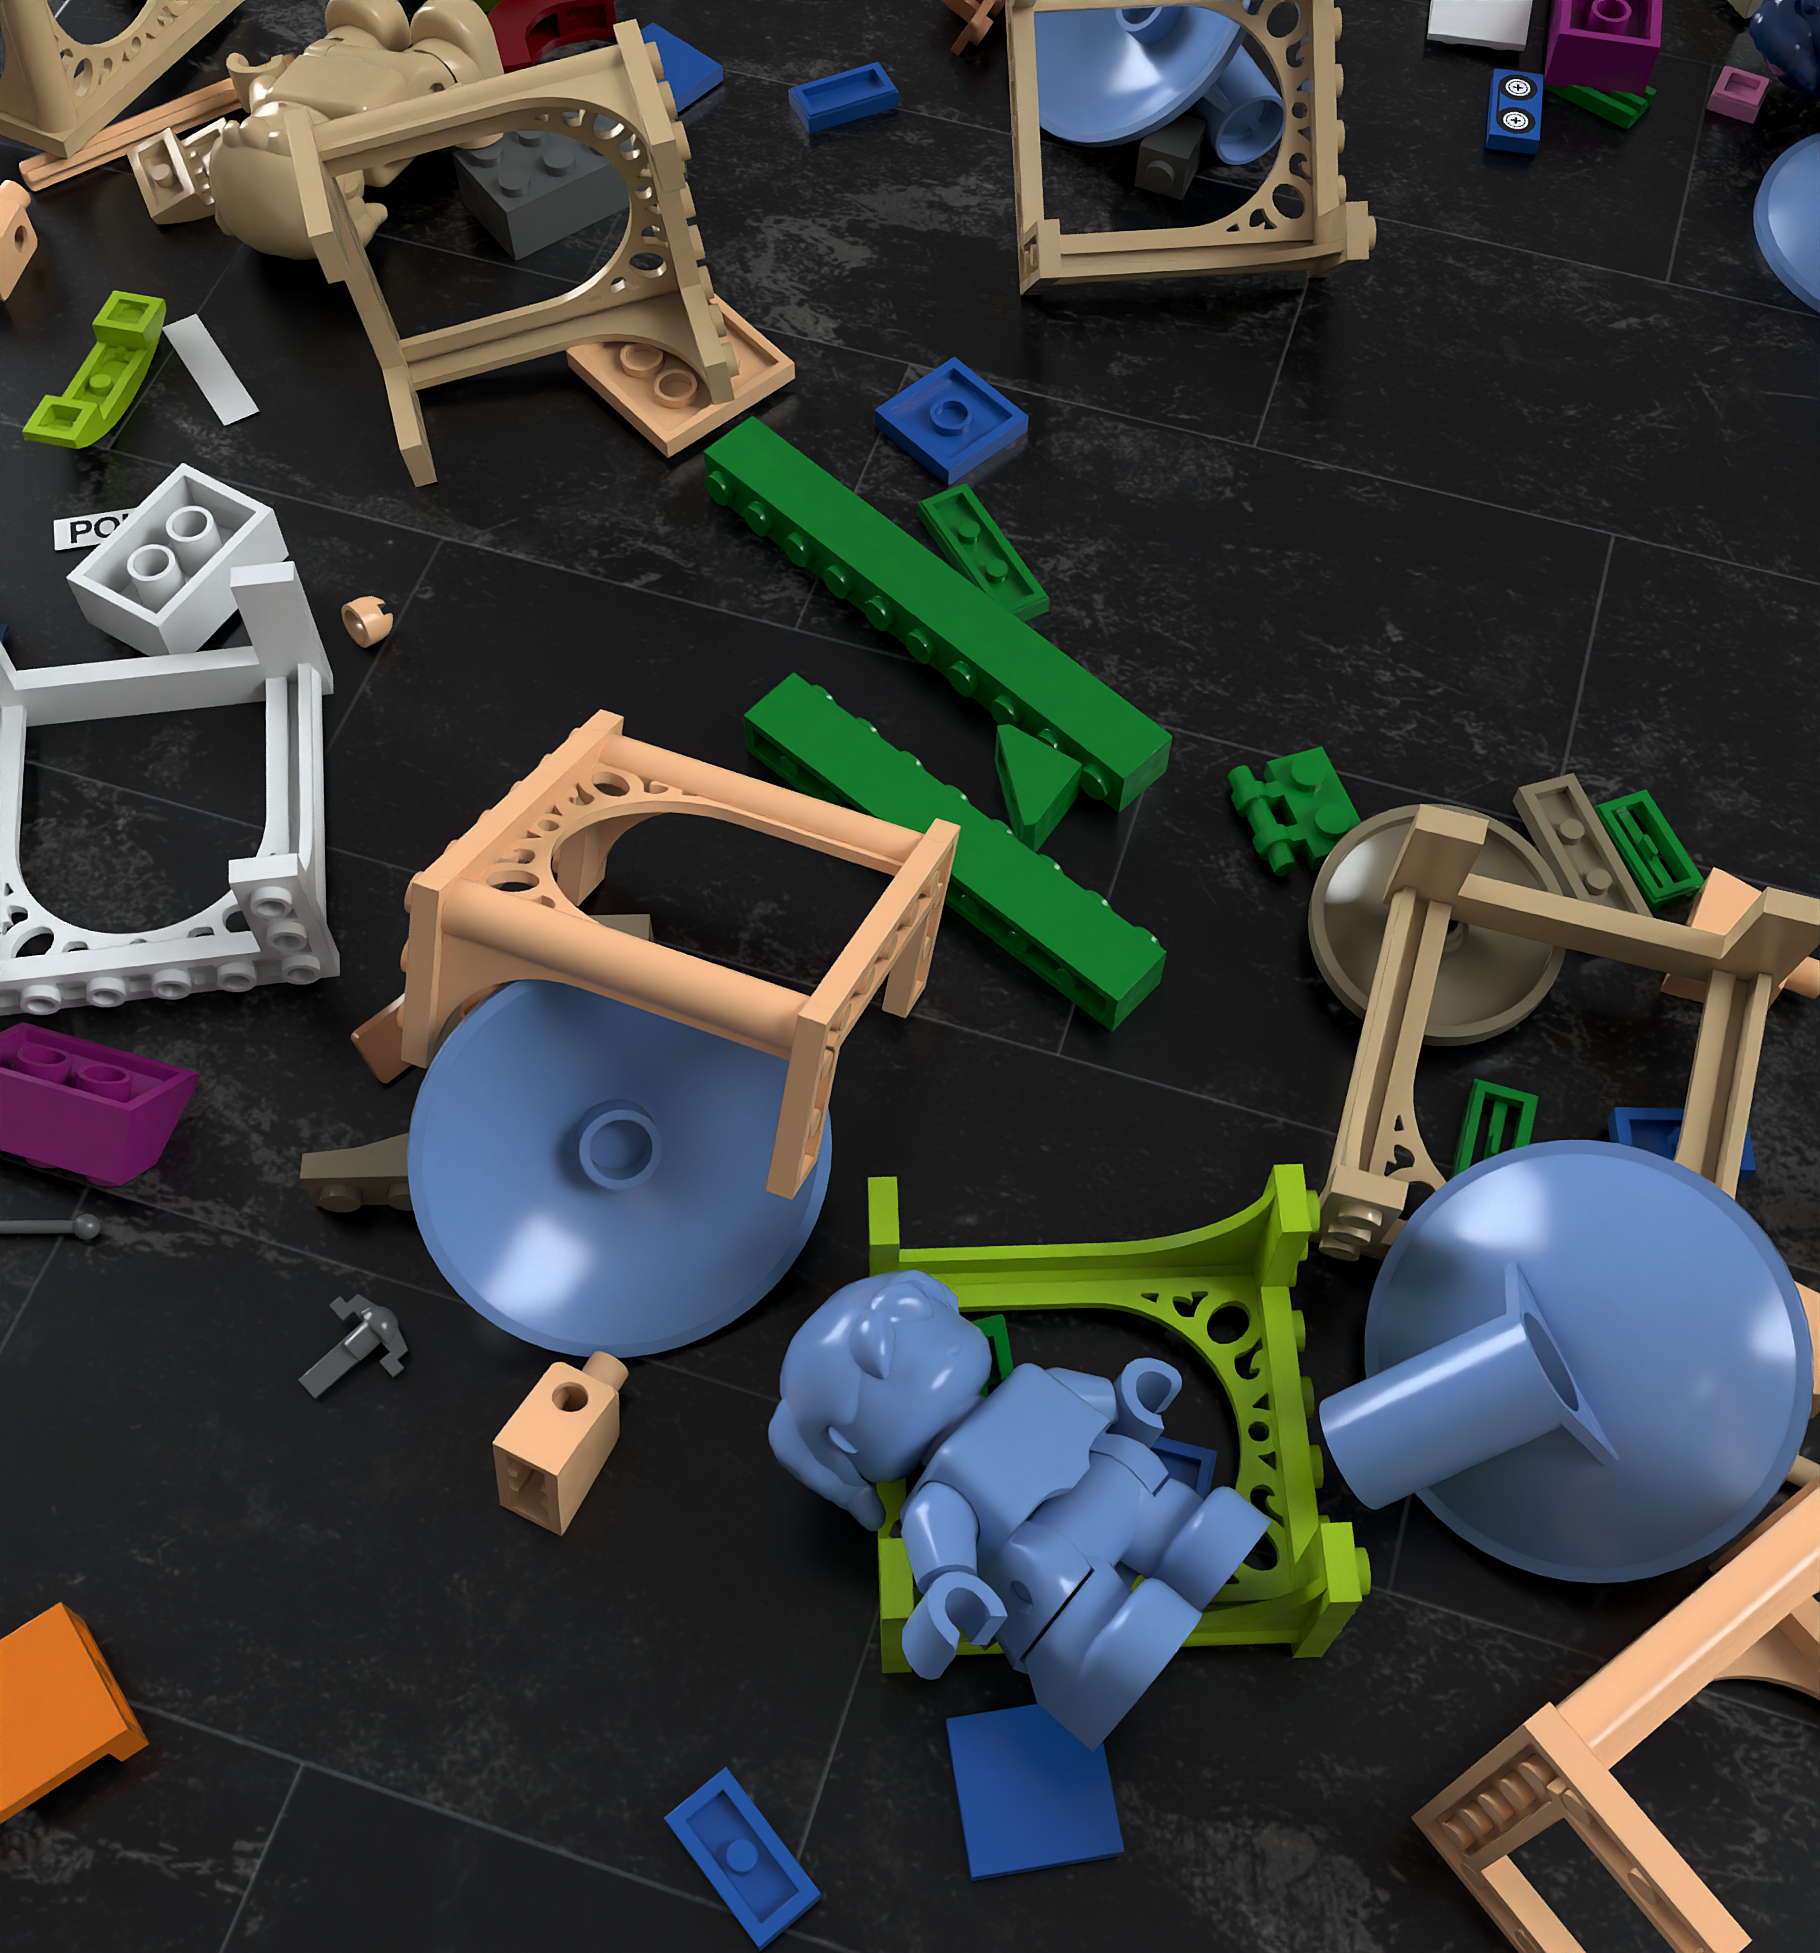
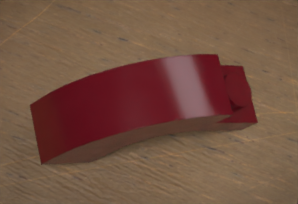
[487,0,616,74]

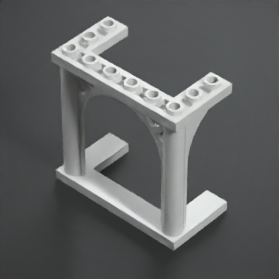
[0,561,340,1016]

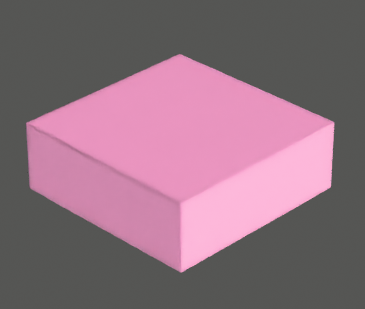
[1706,66,1772,124]

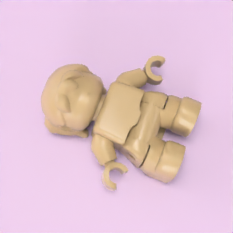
[209,0,504,260]

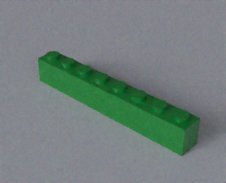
[744,672,1167,1032]

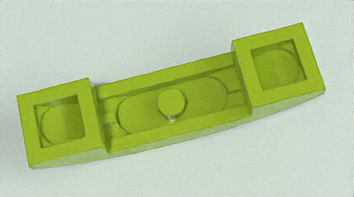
[22,290,167,449]

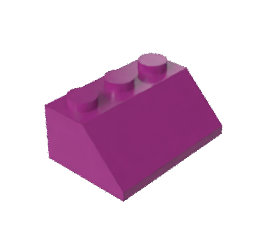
[0,1022,199,1186]

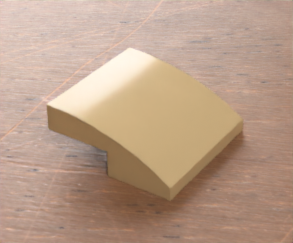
[126,117,227,224]

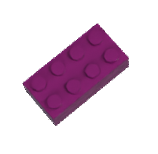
[1544,0,1662,98]

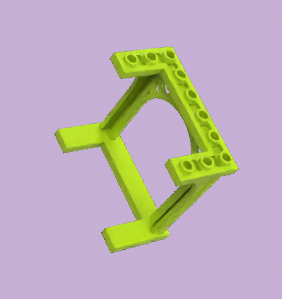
[868,1164,1371,1673]

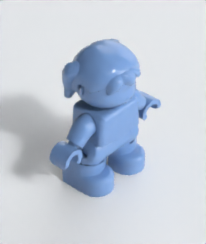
[768,1270,1272,1752]

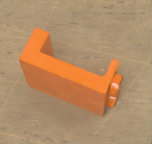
[0,1602,149,1824]

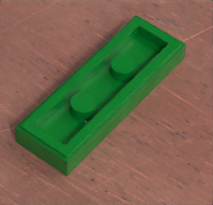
[917,483,1050,622]

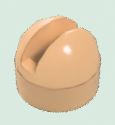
[341,596,393,648]

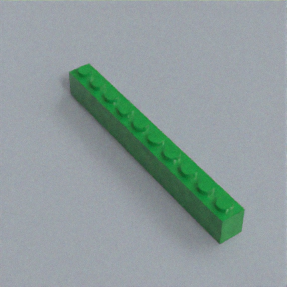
[703,416,1173,813]

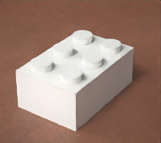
[66,463,289,657]

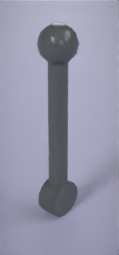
[0,1213,101,1240]

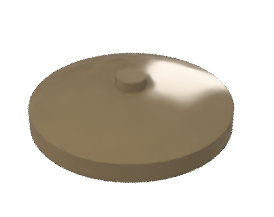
[1308,804,1567,1046]

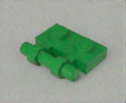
[1228,746,1362,877]

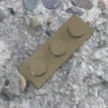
[1513,773,1653,918]

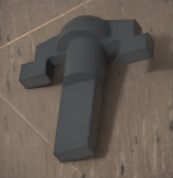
[298,1294,409,1399]

